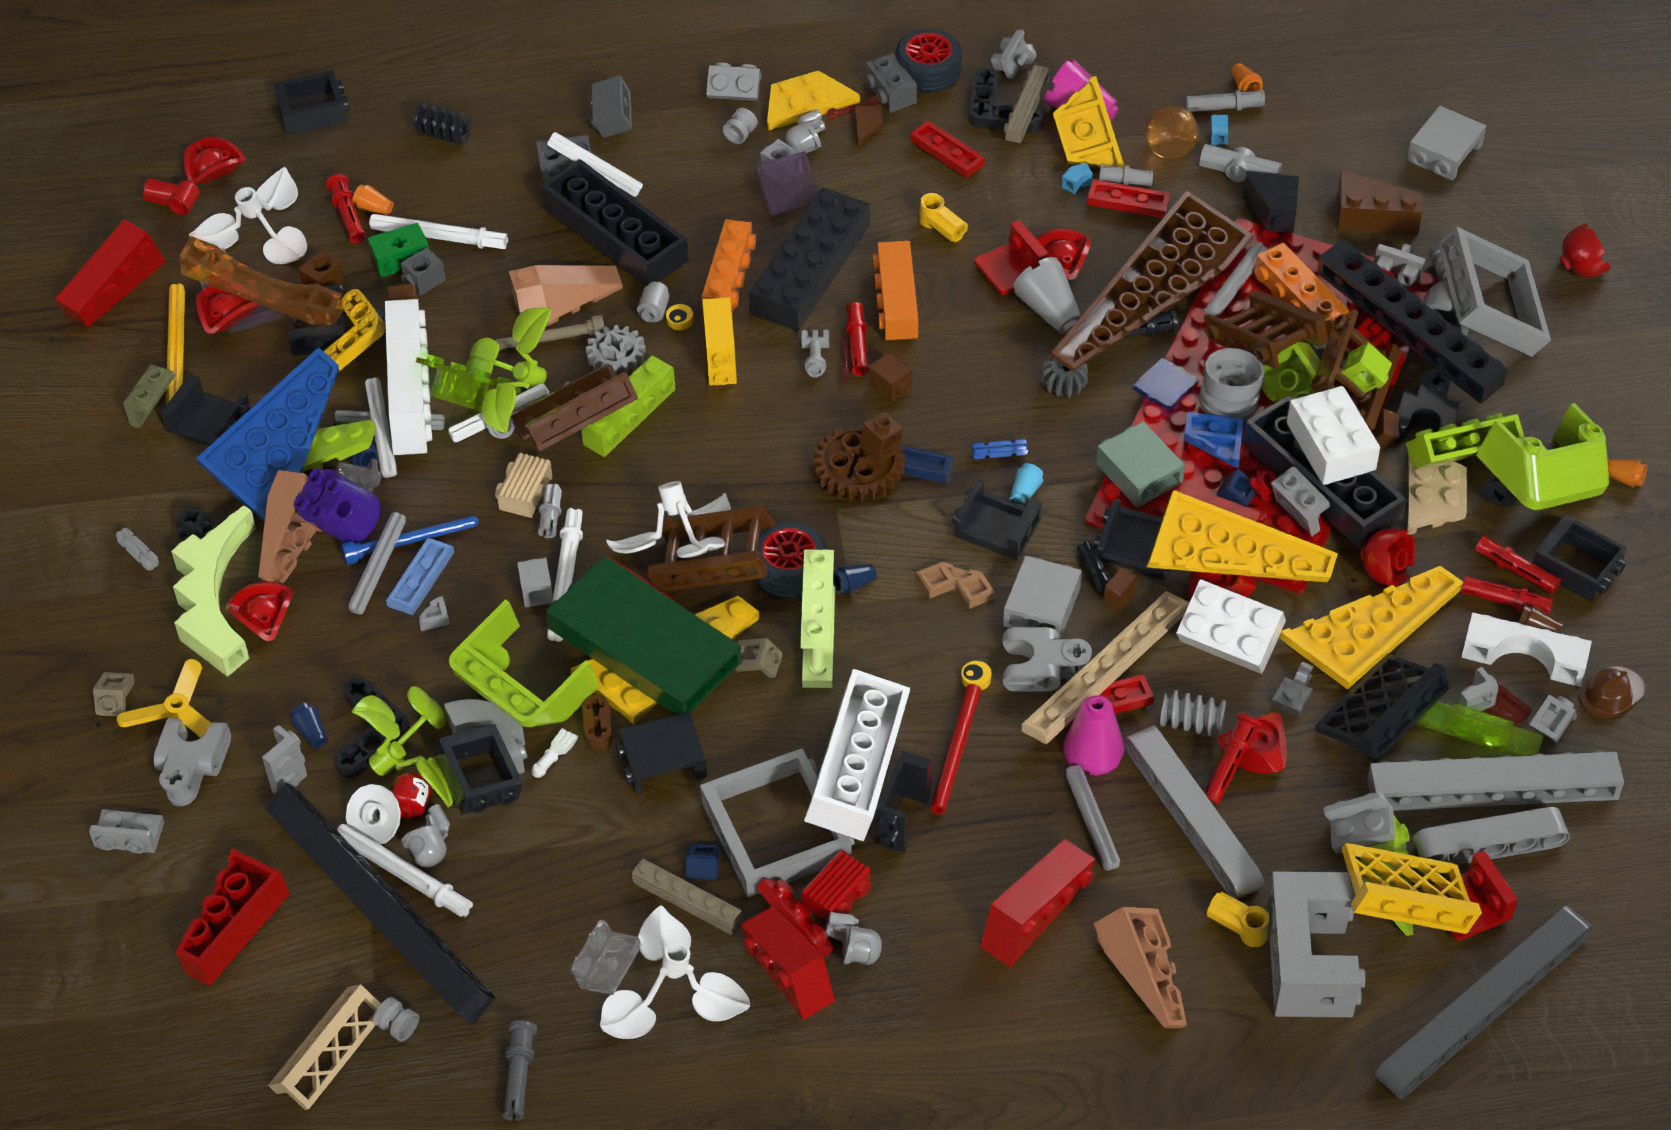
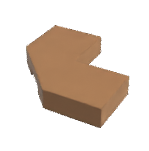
[916,562,995,609]

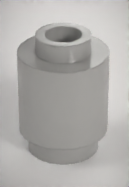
[637,282,670,322]

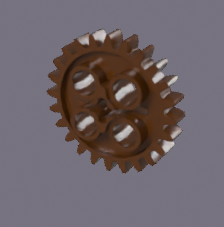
[813,423,905,502]

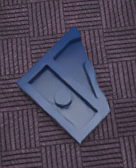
[1184,412,1244,467]

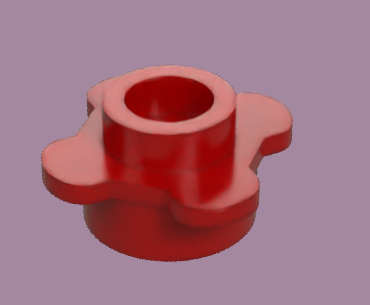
[1250,470,1277,501]

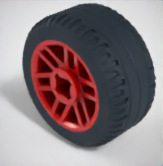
[895,29,962,93]
[755,522,827,599]

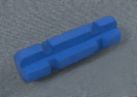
[972,438,1028,460]

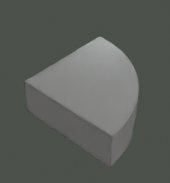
[419,596,450,631]

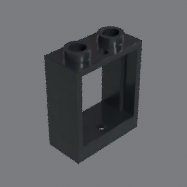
[273,70,350,135]
[1533,515,1627,603]
[434,724,523,815]

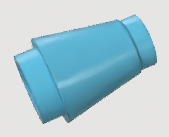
[1009,463,1043,506]

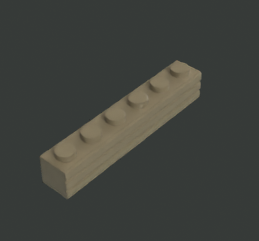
[1003,65,1049,143]
[632,858,742,935]

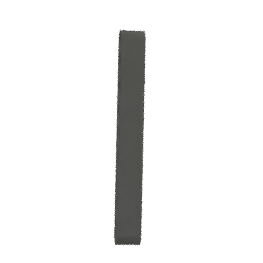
[1375,905,1594,1099]

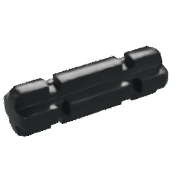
[1077,541,1110,592]

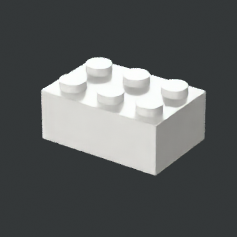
[1287,386,1380,485]
[1176,579,1286,674]

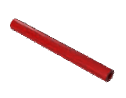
[930,684,982,815]

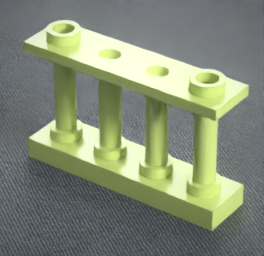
[801,550,835,688]

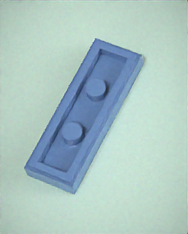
[386,537,454,615]

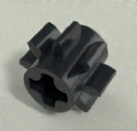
[175,507,212,539]

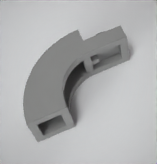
[444,699,527,774]

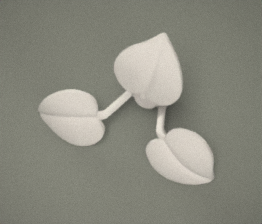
[189,167,307,264]
[606,481,731,558]
[600,906,751,1039]

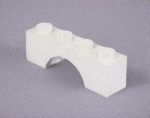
[1461,613,1592,687]

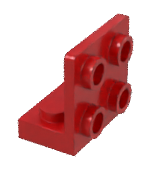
[974,220,1049,295]
[1425,850,1518,941]

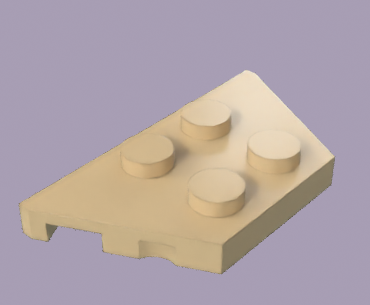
[1407,453,1467,534]

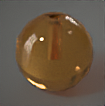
[1145,105,1199,159]

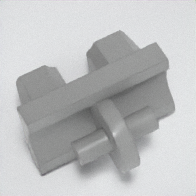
[991,30,1037,79]
[1374,243,1426,287]

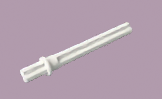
[369,214,508,249]
[547,508,583,642]
[337,824,473,917]

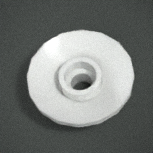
[346,784,401,845]

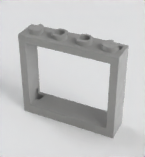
[1438,226,1551,357]
[700,748,855,898]

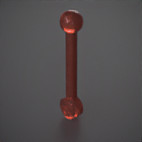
[828,96,878,119]
[841,337,850,381]

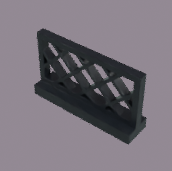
[1315,653,1449,762]

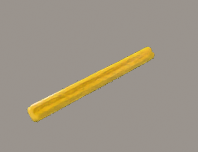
[166,283,185,404]

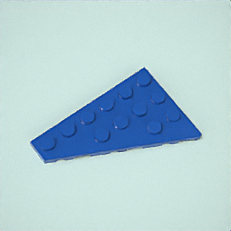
[196,347,339,523]

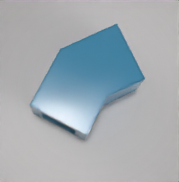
[1210,115,1228,145]
[1062,163,1092,194]

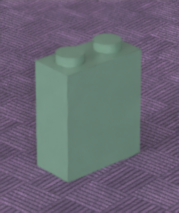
[1096,421,1185,508]

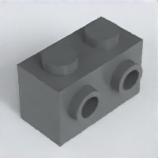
[864,53,917,113]
[589,75,632,138]

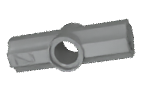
[1199,144,1282,182]

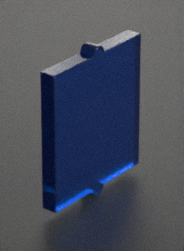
[1132,357,1199,411]

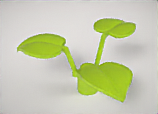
[467,307,552,433]
[352,686,454,808]

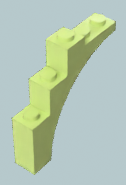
[171,505,256,677]

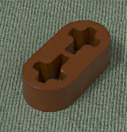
[582,695,613,750]

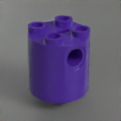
[294,468,380,543]

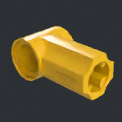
[919,193,968,243]
[1207,892,1270,947]

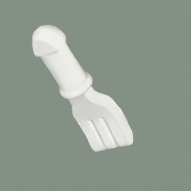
[531,728,578,778]

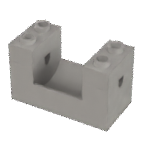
[1267,872,1365,1017]

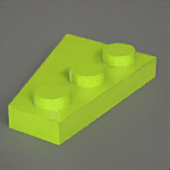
[302,419,377,472]

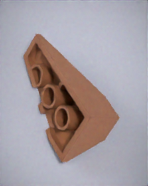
[509,265,623,326]
[258,470,322,584]
[1093,907,1187,1028]

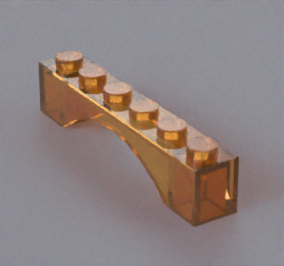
[179,236,343,326]

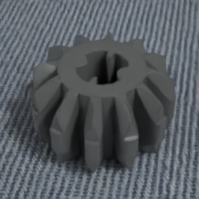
[1041,356,1088,398]

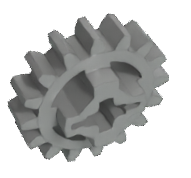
[586,325,646,377]

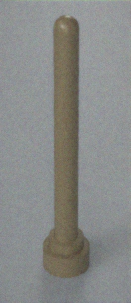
[495,315,605,350]

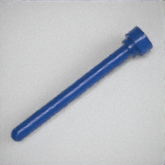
[341,516,479,565]

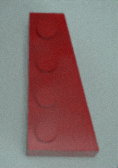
[980,839,1095,968]

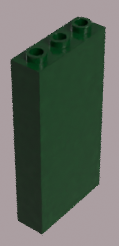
[546,556,742,715]

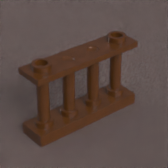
[1204,290,1329,369]
[1308,309,1401,431]
[511,363,638,452]
[647,505,775,592]

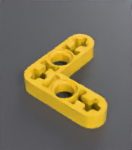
[323,289,386,372]

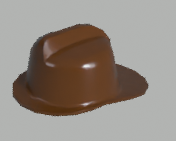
[1580,666,1646,719]

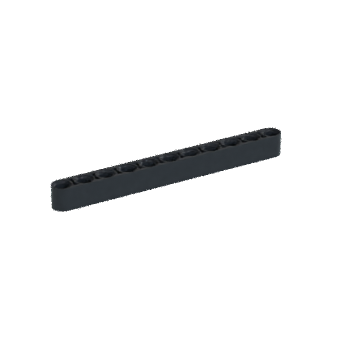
[265,782,496,1024]

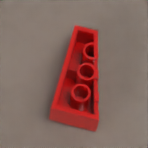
[55,219,166,327]
[175,849,290,987]

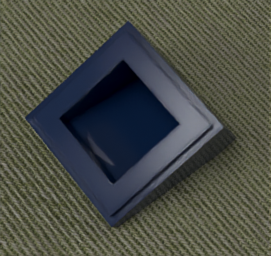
[1216,469,1255,507]
[686,843,721,880]

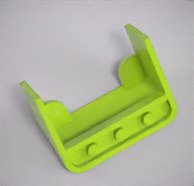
[1476,403,1609,510]
[449,599,599,727]

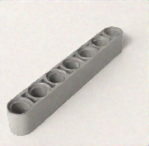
[1124,726,1264,900]

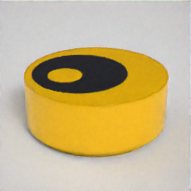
[666,304,694,330]
[961,661,992,690]

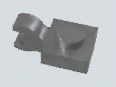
[1271,662,1314,718]

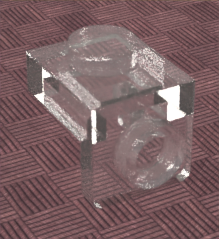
[336,459,381,492]

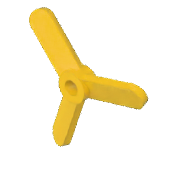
[117,659,211,738]

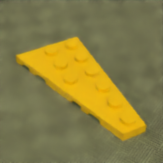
[1279,566,1463,690]

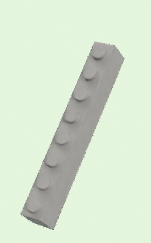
[1367,751,1624,811]

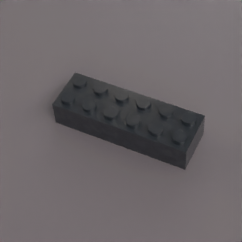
[540,159,689,286]
[749,187,870,331]
[1242,395,1407,549]

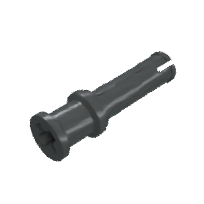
[502,1020,537,1121]

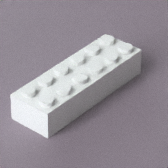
[385,299,432,455]
[804,669,910,841]

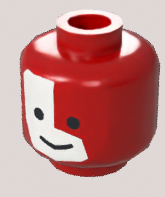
[390,772,432,820]

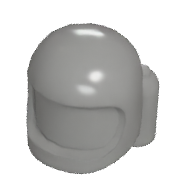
[785,109,826,155]
[401,804,450,867]
[825,912,882,965]

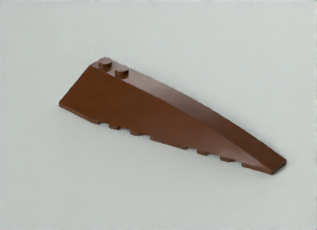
[1050,190,1253,371]

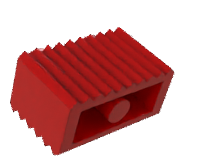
[801,850,871,922]

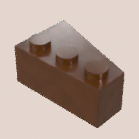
[1338,170,1422,235]

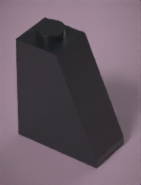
[1243,171,1299,233]

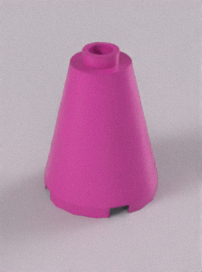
[1044,58,1119,122]
[1063,695,1124,776]

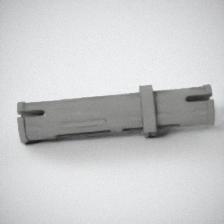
[1186,90,1265,113]

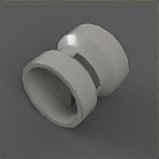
[723,108,758,144]
[373,997,419,1042]

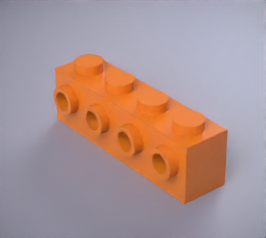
[702,219,756,318]
[873,241,918,340]
[1254,243,1349,337]

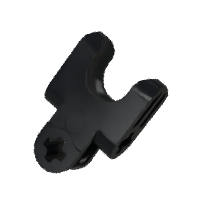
[1398,368,1460,438]

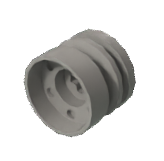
[1199,348,1264,421]

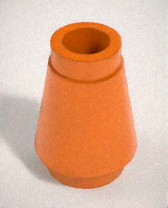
[1231,63,1263,92]
[352,184,394,216]
[1607,458,1647,488]

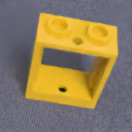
[703,297,737,386]

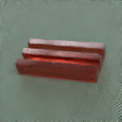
[1484,682,1532,731]

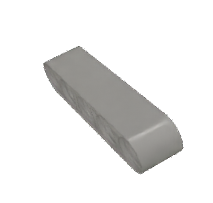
[1413,807,1570,865]

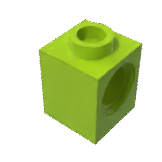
[1341,342,1392,393]

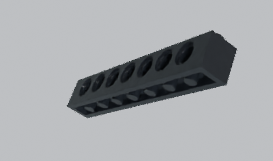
[1317,239,1507,404]

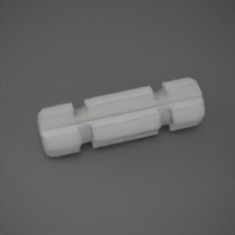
[116,528,159,571]

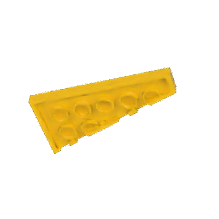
[1147,490,1338,583]
[570,596,760,724]

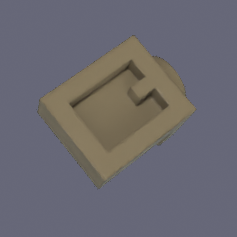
[735,638,782,678]
[93,672,134,716]

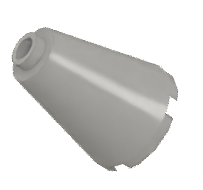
[1013,257,1081,334]

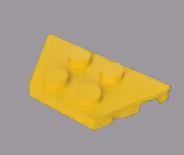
[767,70,860,131]
[1053,76,1124,169]

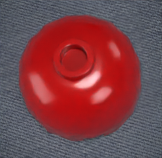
[1559,222,1611,278]
[1361,528,1416,587]

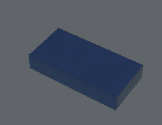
[903,446,953,483]

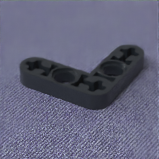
[969,67,1043,132]
[334,678,410,778]

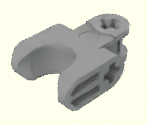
[1002,627,1092,691]
[154,718,231,806]

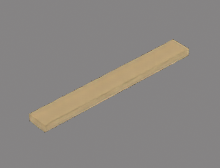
[1022,591,1190,744]

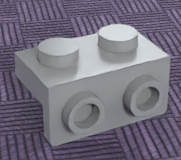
[706,63,762,101]
[262,725,307,794]

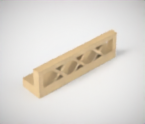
[268,984,381,1110]

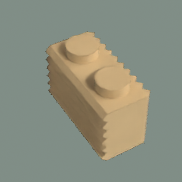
[495,453,552,518]

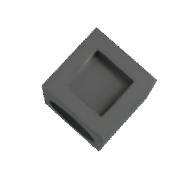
[401,248,446,296]

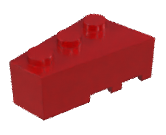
[741,906,835,1020]

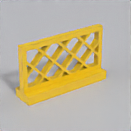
[1341,843,1482,934]

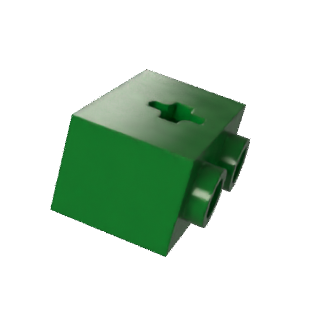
[367,222,429,278]

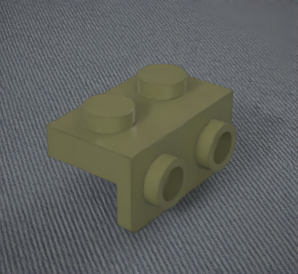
[123,364,175,428]

